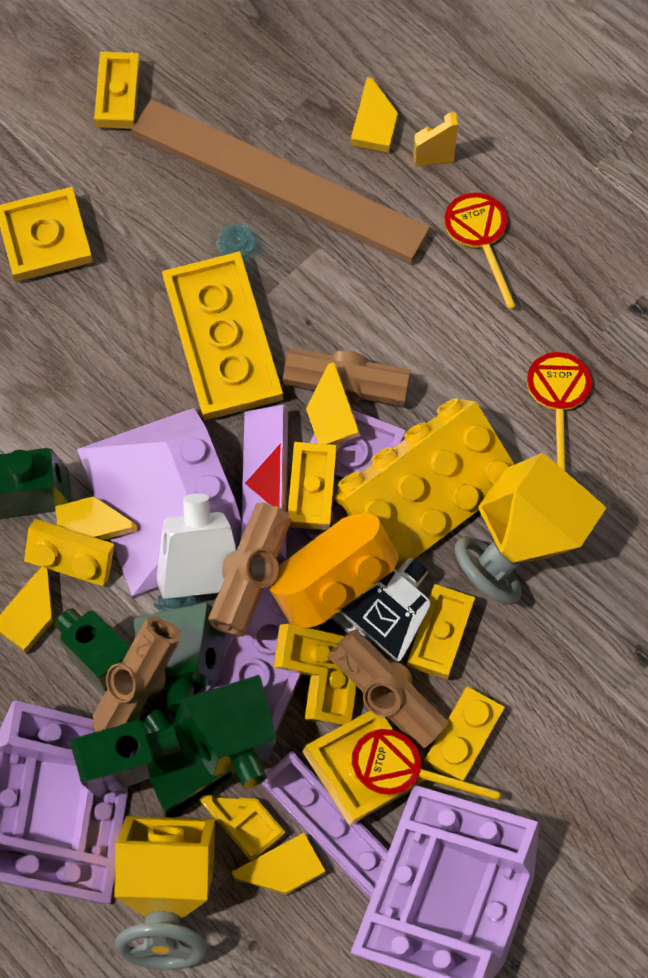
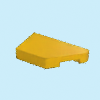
[351,77,398,153]
[0,566,53,654]

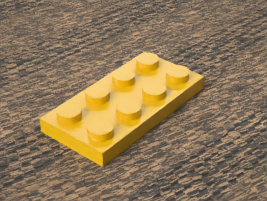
[162,251,283,421]

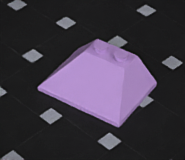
[77,408,242,599]
[0,700,134,905]
[350,785,540,978]

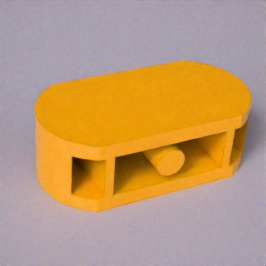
[268,513,398,628]

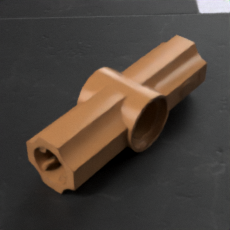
[283,348,411,407]
[208,502,292,637]
[92,616,181,732]
[327,629,448,749]

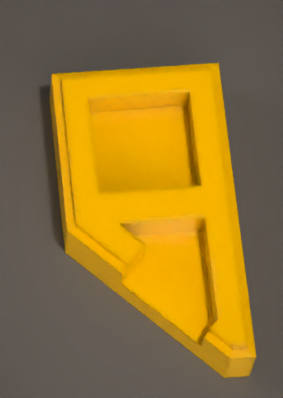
[413,112,458,167]
[306,362,361,445]
[55,496,137,540]
[199,795,286,862]
[231,833,326,896]

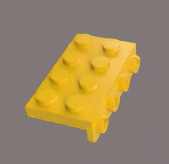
[333,398,515,571]

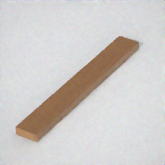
[132,99,430,265]

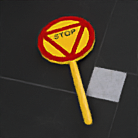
[444,192,515,309]
[526,352,592,472]
[351,729,501,800]

